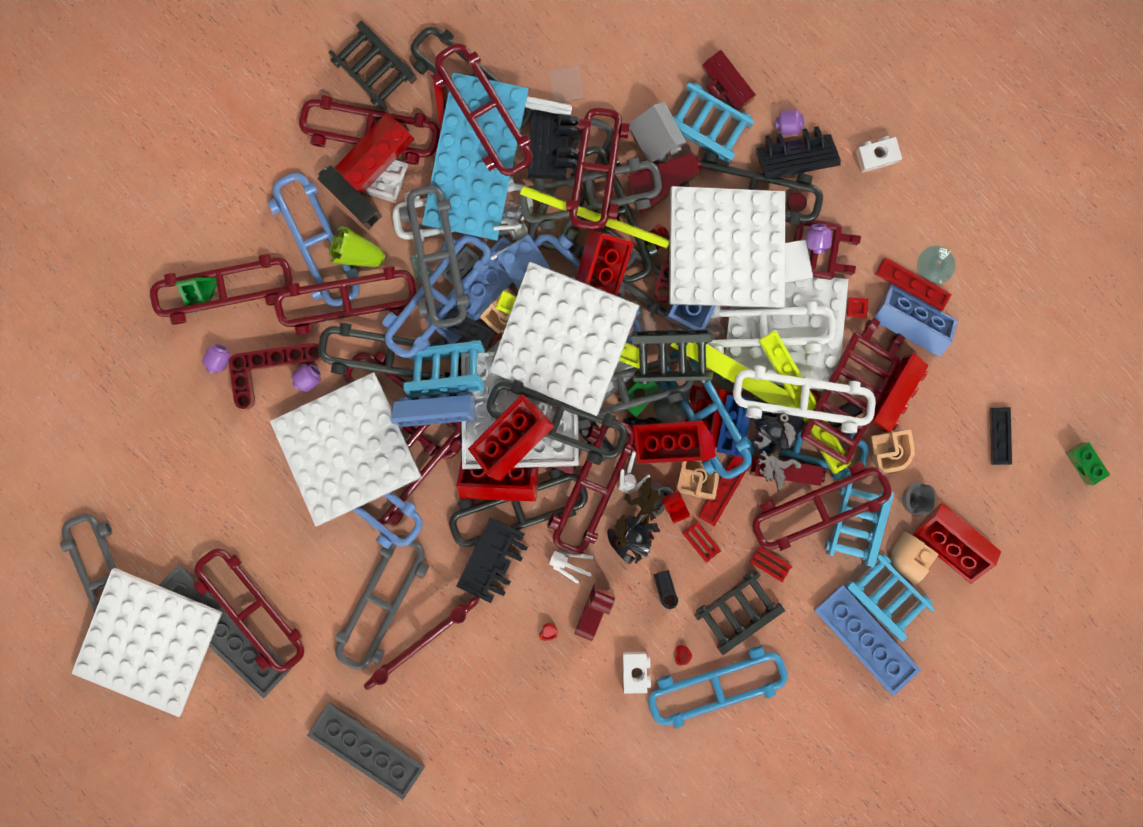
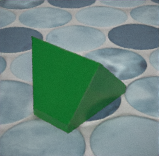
[176,277,217,313]

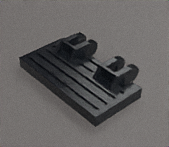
[528,110,579,180]
[756,126,841,180]
[456,517,528,603]

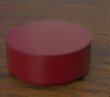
[787,193,807,212]

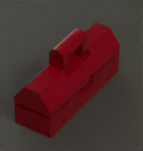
[702,50,756,111]

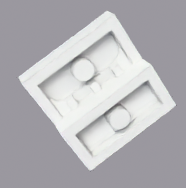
[364,160,408,203]
[785,240,813,283]

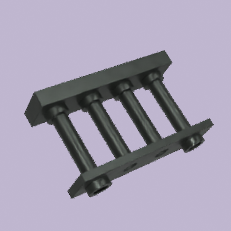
[329,20,417,111]
[632,329,713,384]
[694,571,786,655]

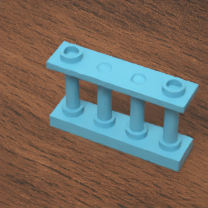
[673,83,755,164]
[403,340,486,399]
[825,483,894,567]
[844,554,935,642]

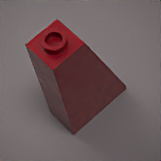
[628,153,702,215]
[750,456,826,486]

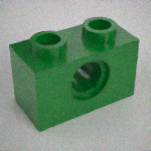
[619,380,662,417]
[1065,442,1110,485]

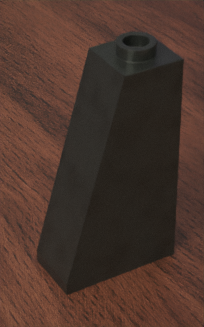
[317,165,382,230]

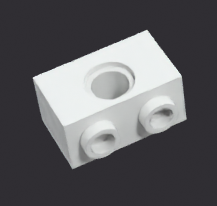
[855,136,902,173]
[623,652,651,694]

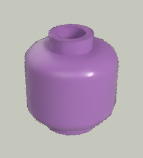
[776,109,804,135]
[806,224,831,254]
[202,344,230,374]
[292,363,321,392]

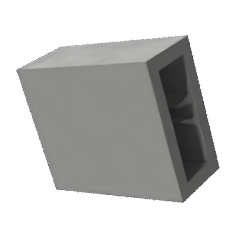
[629,102,687,164]

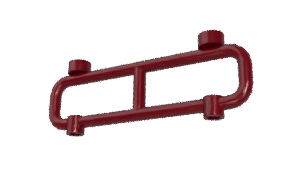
[431,43,532,176]
[299,95,440,165]
[566,108,630,230]
[150,254,293,325]
[274,266,417,335]
[344,350,462,459]
[547,419,636,554]
[360,422,462,526]
[752,462,892,551]
[192,549,305,672]
[364,596,480,690]

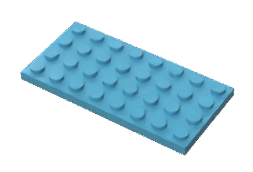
[422,72,529,241]

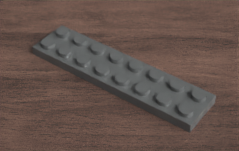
[159,564,291,698]

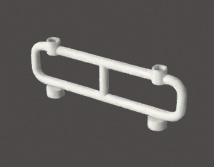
[392,175,533,242]
[707,302,836,354]
[733,366,876,433]

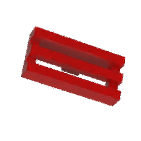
[682,521,721,563]
[749,546,792,583]

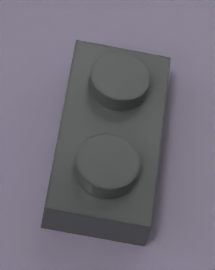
[441,246,480,286]

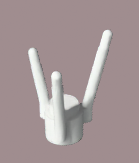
[490,223,528,260]
[618,451,650,494]
[549,550,594,583]

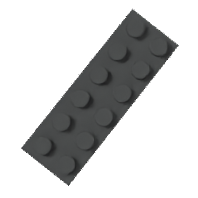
[307,702,425,800]

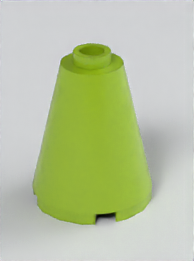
[329,226,385,268]

